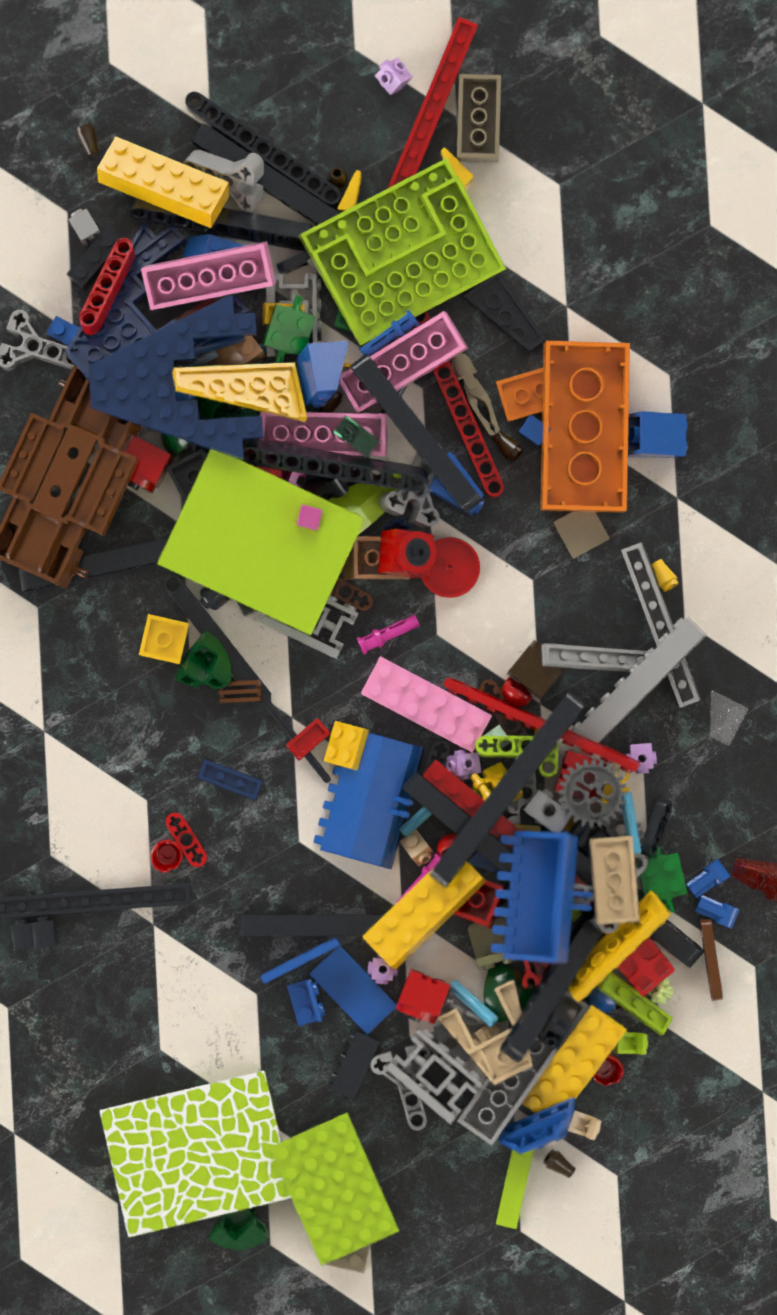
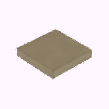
[553,511,610,559]

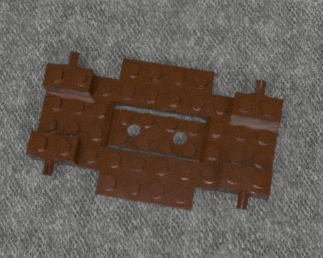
[0,365,141,589]

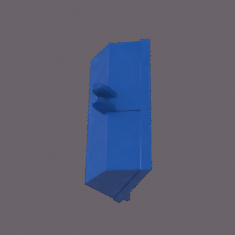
[313,733,425,870]
[491,831,592,963]

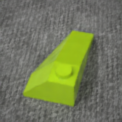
[328,474,401,535]

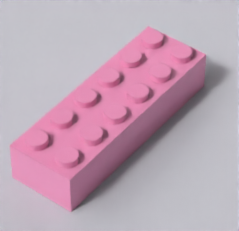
[141,241,276,310]
[339,312,468,413]
[260,412,389,456]
[361,656,492,753]

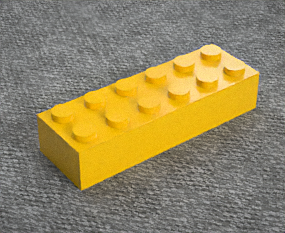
[97,137,229,228]
[363,862,486,970]

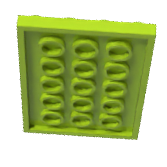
[269,1112,399,1266]

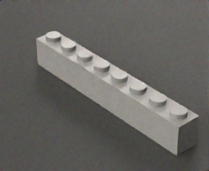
[621,543,701,708]
[571,617,707,755]

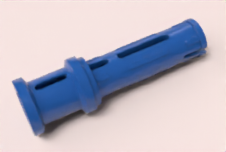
[359,310,420,356]

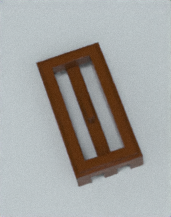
[219,679,262,703]

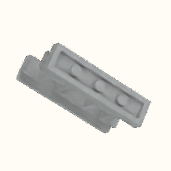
[266,273,322,359]
[261,596,359,660]
[386,1028,483,1124]

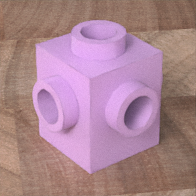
[375,58,413,95]
[626,743,657,774]
[446,750,481,780]
[368,954,398,984]

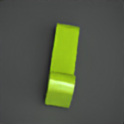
[475,736,558,778]

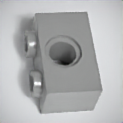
[69,208,101,248]
[523,789,573,833]

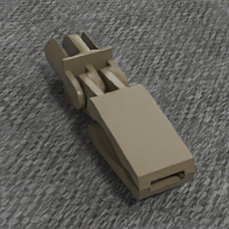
[451,353,500,438]

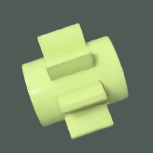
[647,979,674,1004]

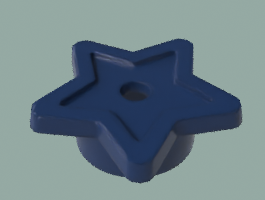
[383,518,410,531]

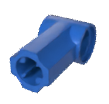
[686,859,730,899]
[695,895,740,929]

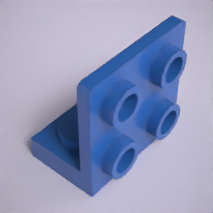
[287,978,326,1026]

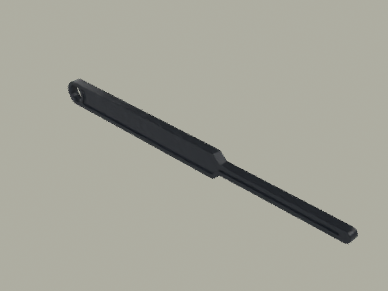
[164,575,331,783]

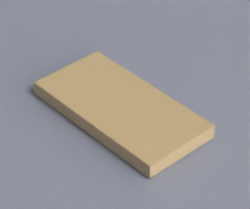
[589,836,639,925]

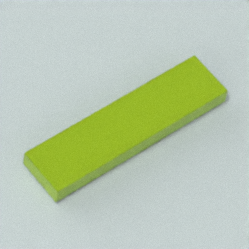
[597,971,673,1036]
[496,1150,534,1229]

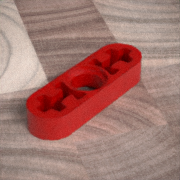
[166,813,207,867]

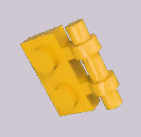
[470,762,523,801]

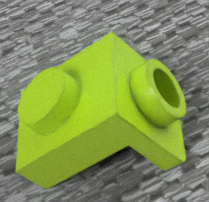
[614,1032,648,1055]

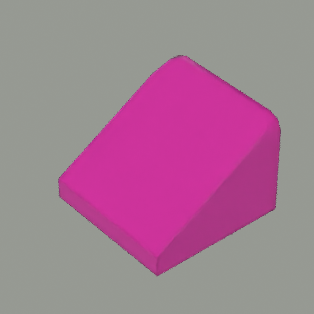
[297,505,322,530]

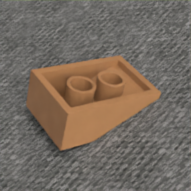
[206,336,267,366]
[343,536,410,580]

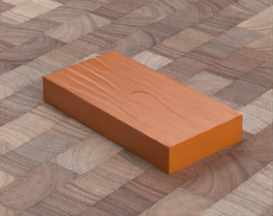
[540,341,630,513]

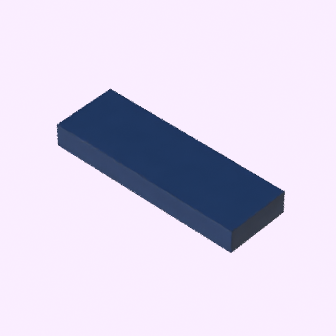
[197,759,263,801]

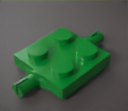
[263,295,316,363]
[637,847,688,913]

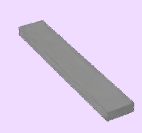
[542,644,647,672]

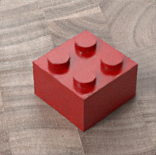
[453,880,506,930]

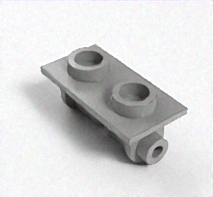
[441,992,484,1029]

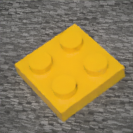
[139,614,189,664]
[323,721,369,771]

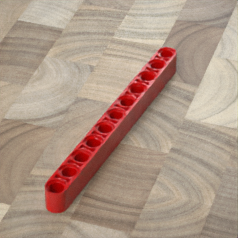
[413,311,504,499]

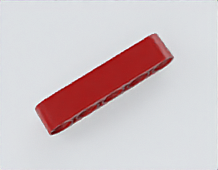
[79,238,136,335]

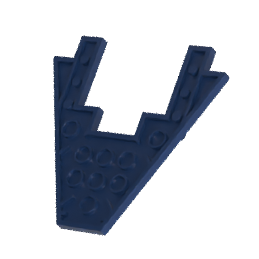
[65,223,250,381]
[89,295,264,460]

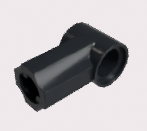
[304,477,349,498]

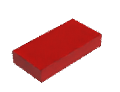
[285,718,331,761]

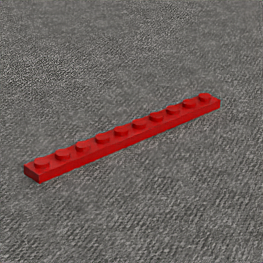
[388,17,478,188]
[443,677,641,773]
[422,760,594,911]

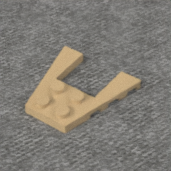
[438,980,533,1085]

